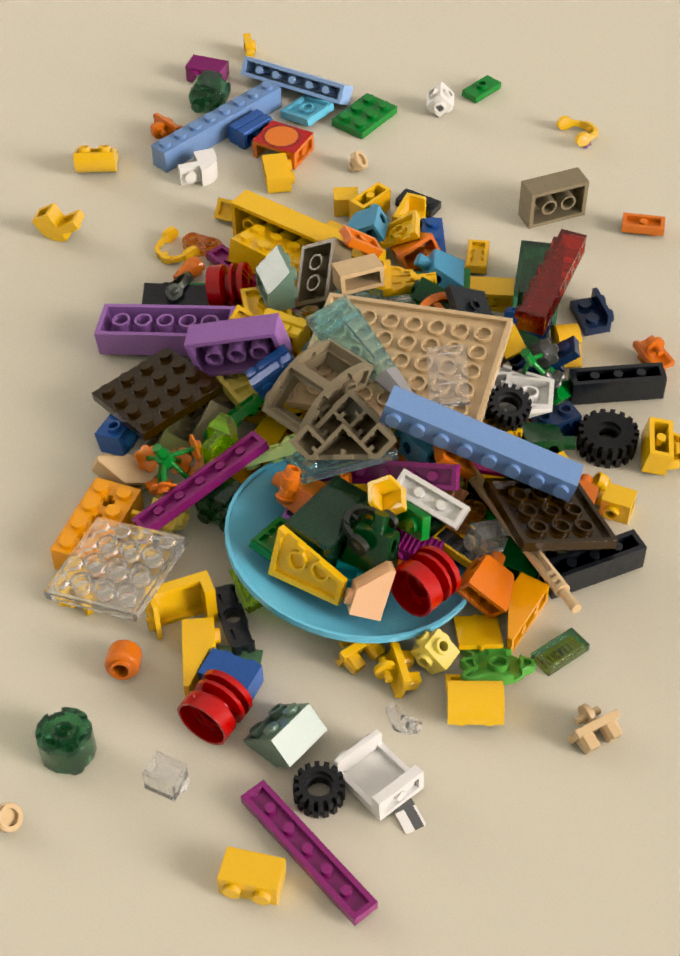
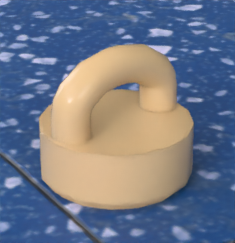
[348,150,368,172]
[0,802,23,833]

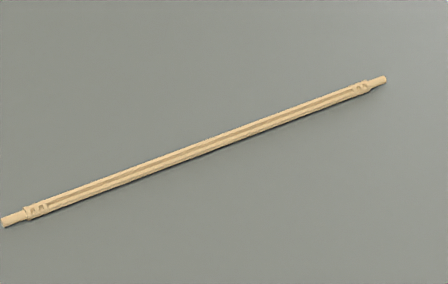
[468,464,582,613]

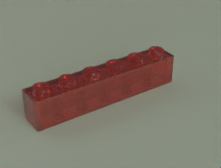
[514,229,587,335]

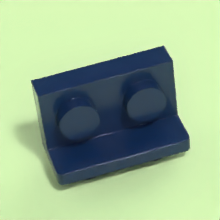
[569,287,614,336]
[528,401,582,437]

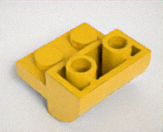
[73,145,119,173]
[445,674,505,726]

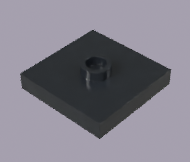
[445,284,492,315]

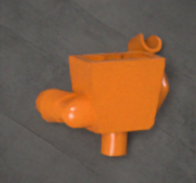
[271,464,352,521]

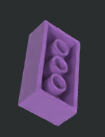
[184,313,293,377]

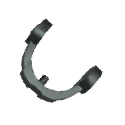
[163,271,194,300]
[340,503,399,556]

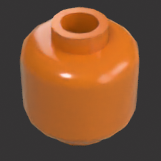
[104,639,143,680]

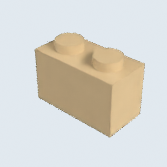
[331,253,385,295]

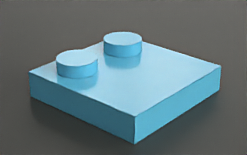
[280,94,334,127]

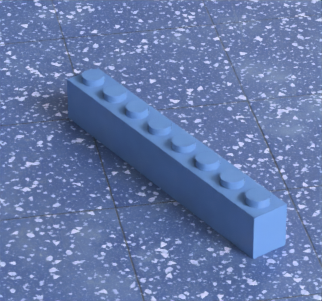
[151,80,282,173]
[379,385,584,502]

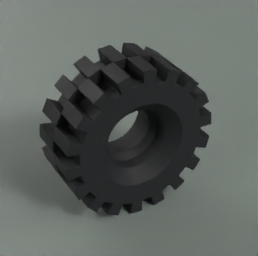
[576,409,640,469]

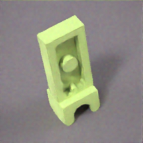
[244,434,302,470]

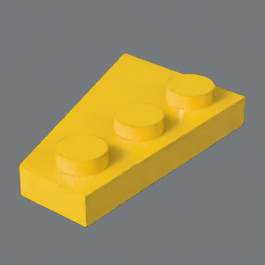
[378,210,420,249]
[268,524,348,606]

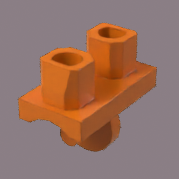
[150,113,183,139]
[632,335,675,372]

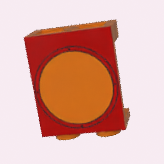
[252,120,314,170]

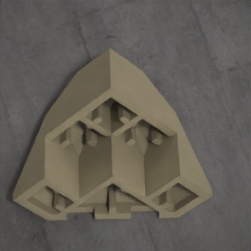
[290,389,398,460]
[147,400,230,452]

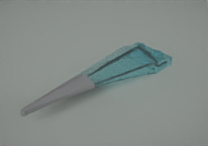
[306,295,413,394]

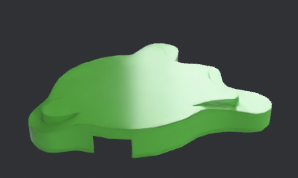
[460,647,536,685]

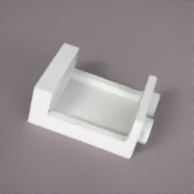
[334,729,424,821]

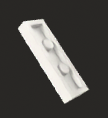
[397,468,471,531]

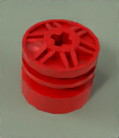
[205,262,255,307]
[390,545,461,617]
[177,669,253,745]

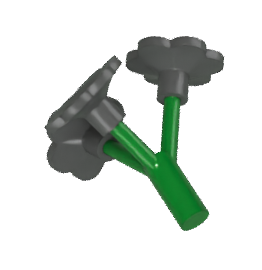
[512,338,565,390]

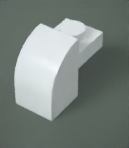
[178,148,218,186]

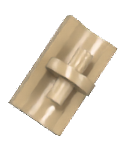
[567,703,623,755]

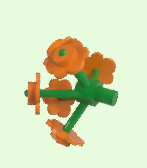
[134,434,203,497]

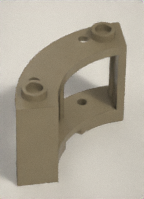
[262,339,374,434]

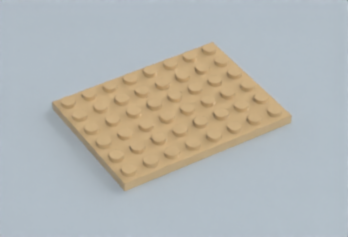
[286,292,513,422]

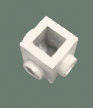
[426,81,454,118]

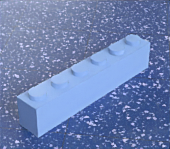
[240,56,354,105]

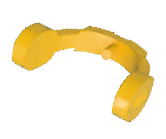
[556,116,598,146]
[154,226,200,265]

